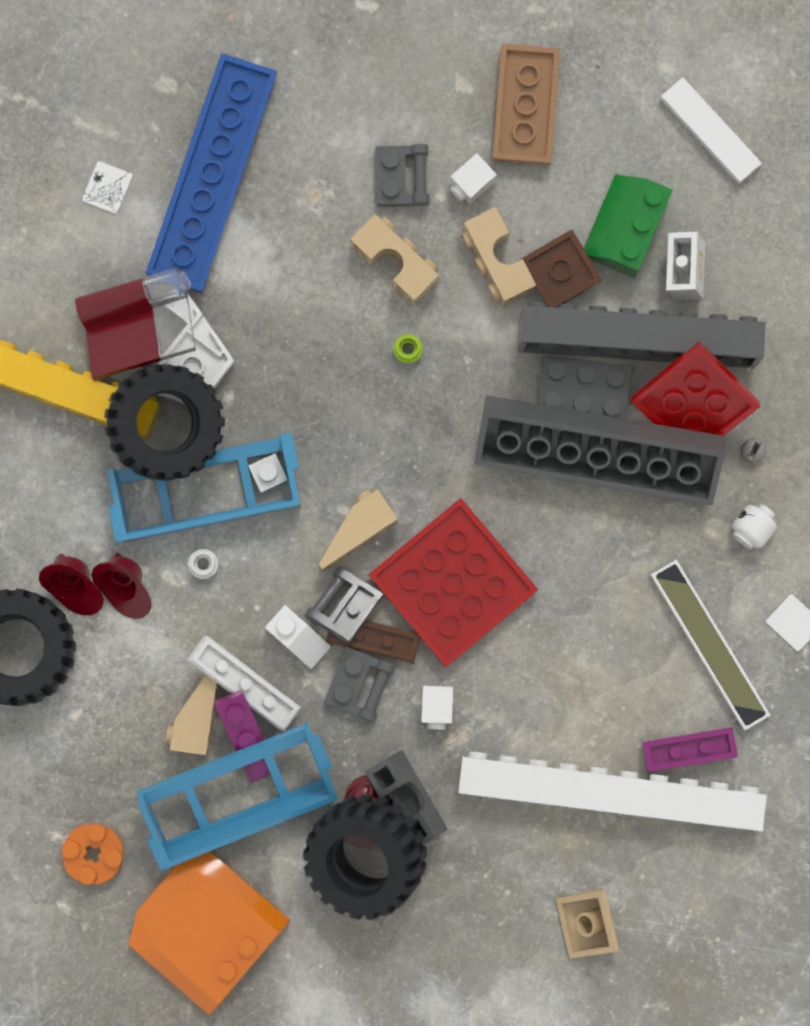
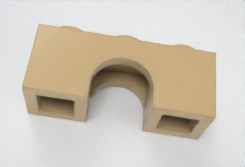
[461,207,536,307]
[350,214,439,306]

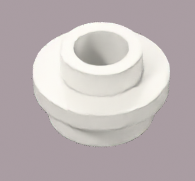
[188,549,219,579]

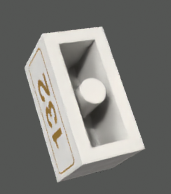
[666,231,705,301]

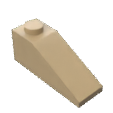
[319,489,398,572]
[166,675,219,756]

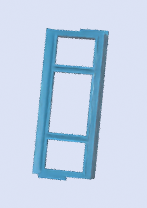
[107,433,301,543]
[136,723,338,871]

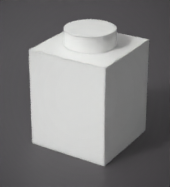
[450,153,497,205]
[421,686,453,730]

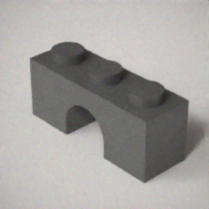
[365,750,448,846]

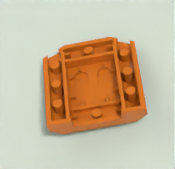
[128,851,290,1015]

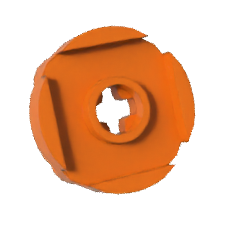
[62,824,124,885]

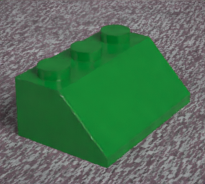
[584,174,673,278]

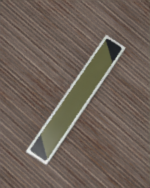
[650,559,770,731]

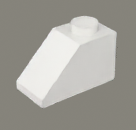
[265,605,331,670]

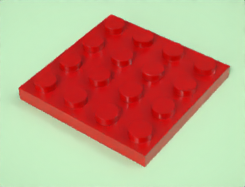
[368,498,538,668]

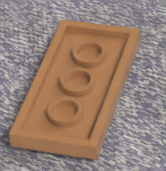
[492,44,560,166]

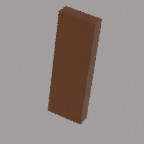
[326,620,420,664]

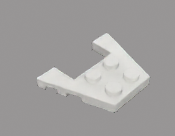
[109,285,235,405]

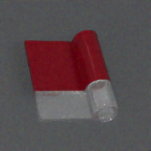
[75,267,196,381]

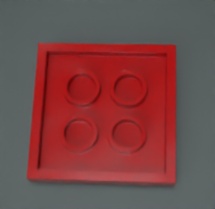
[631,342,760,436]

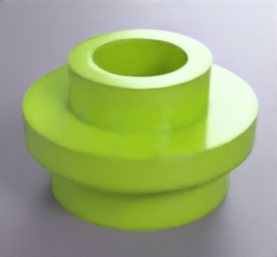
[393,334,423,364]

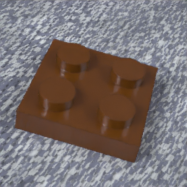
[521,229,602,308]

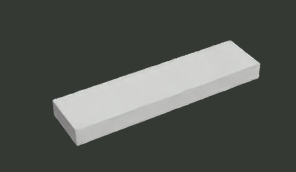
[660,77,762,184]
[187,635,301,732]

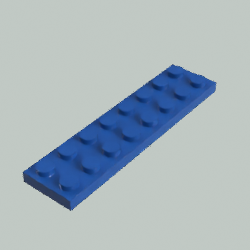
[146,53,278,294]

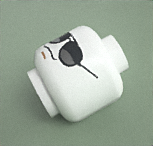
[732,504,777,550]

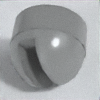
[741,438,766,463]

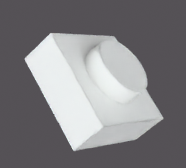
[248,453,288,494]

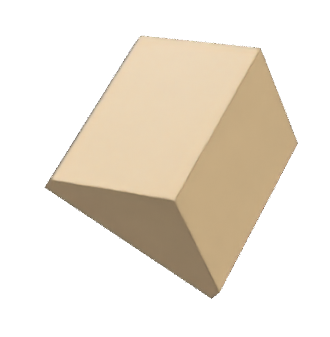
[556,888,619,959]

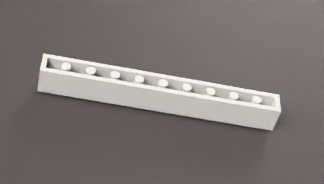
[457,751,767,831]

